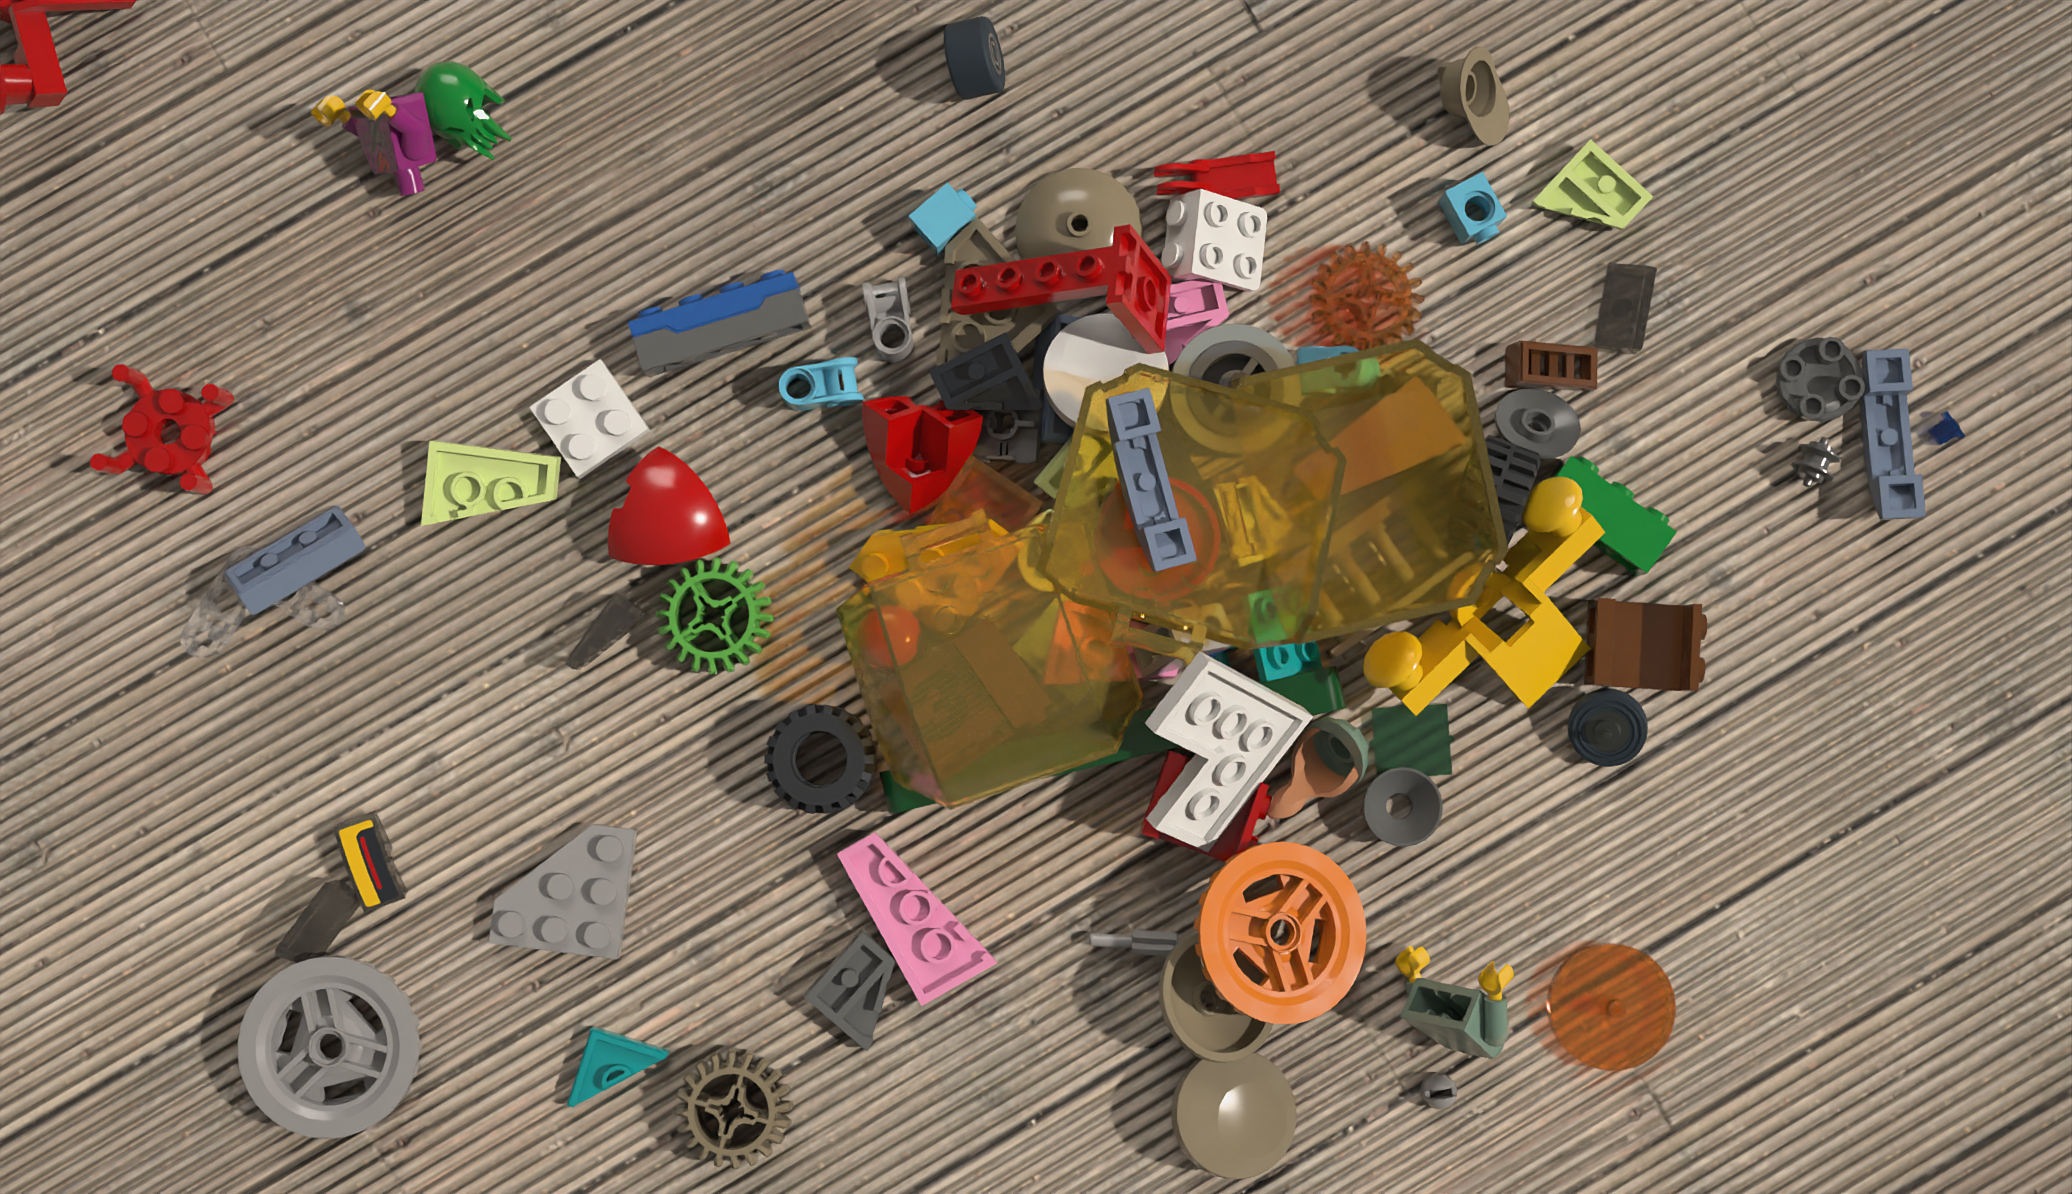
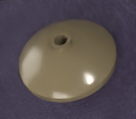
[1015,168,1143,260]
[1159,933,1273,1063]

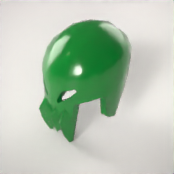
[414,61,512,161]

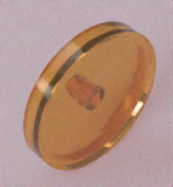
[1546,943,1676,1071]

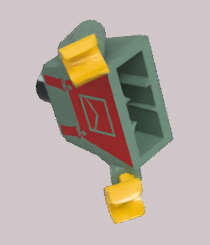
[1395,946,1514,1059]

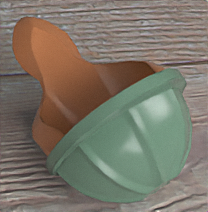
[1267,717,1369,819]

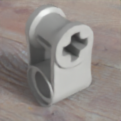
[862,276,913,363]

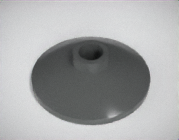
[1495,388,1581,459]

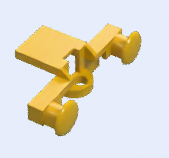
[1363,477,1605,716]

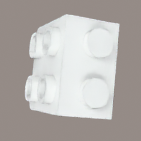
[1161,189,1267,292]

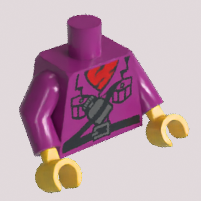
[311,89,437,196]

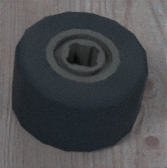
[944,16,1005,100]

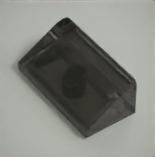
[1592,263,1657,355]
[275,879,363,963]

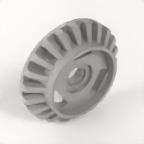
[238,956,422,1139]

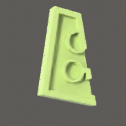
[421,440,561,526]

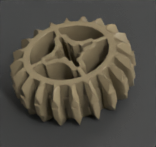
[674,1048,794,1169]

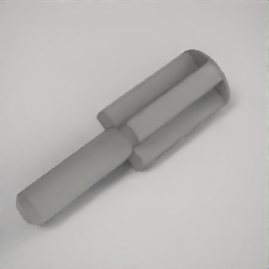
[1089,930,1179,956]

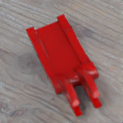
[1153,151,1281,200]

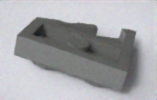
[804,929,895,1051]

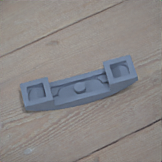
[1860,349,1926,520]
[1105,388,1197,572]

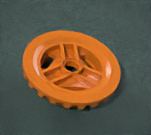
[1194,842,1367,1024]

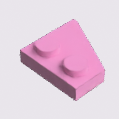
[1164,278,1229,366]

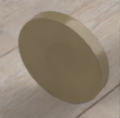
[1171,1052,1297,1179]

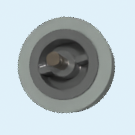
[1168,324,1300,457]

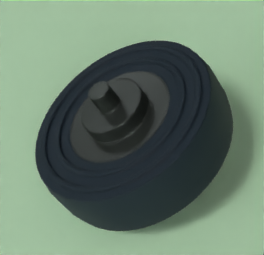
[1568,688,1648,767]

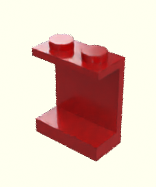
[1140,750,1272,862]

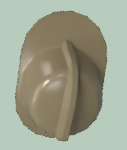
[1437,46,1510,146]

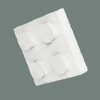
[530,359,651,479]

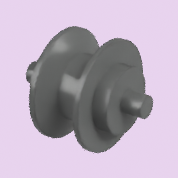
[1791,437,1841,487]

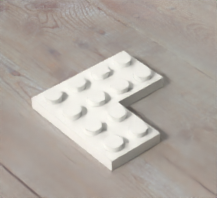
[1145,651,1313,852]

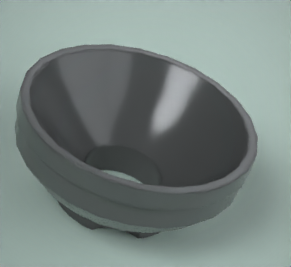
[1363,767,1443,847]

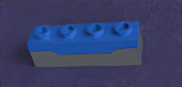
[628,270,812,378]

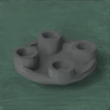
[1776,337,1865,422]

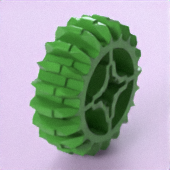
[656,558,774,675]

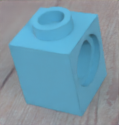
[1438,171,1507,245]
[909,182,977,257]

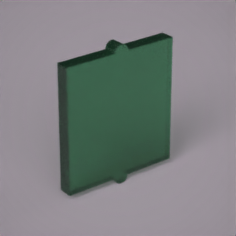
[1369,704,1454,777]

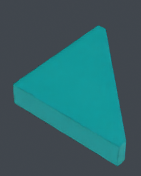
[566,1026,670,1107]

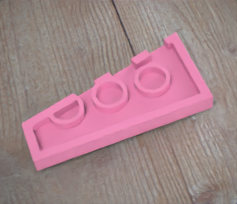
[837,832,998,1006]

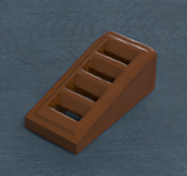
[1505,340,1598,391]

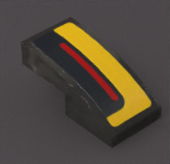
[333,810,408,913]

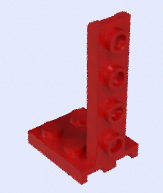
[951,224,1171,354]

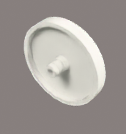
[1043,314,1169,436]

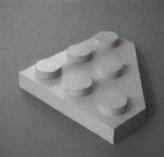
[488,824,638,959]

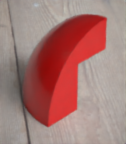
[862,396,983,514]
[608,446,731,565]

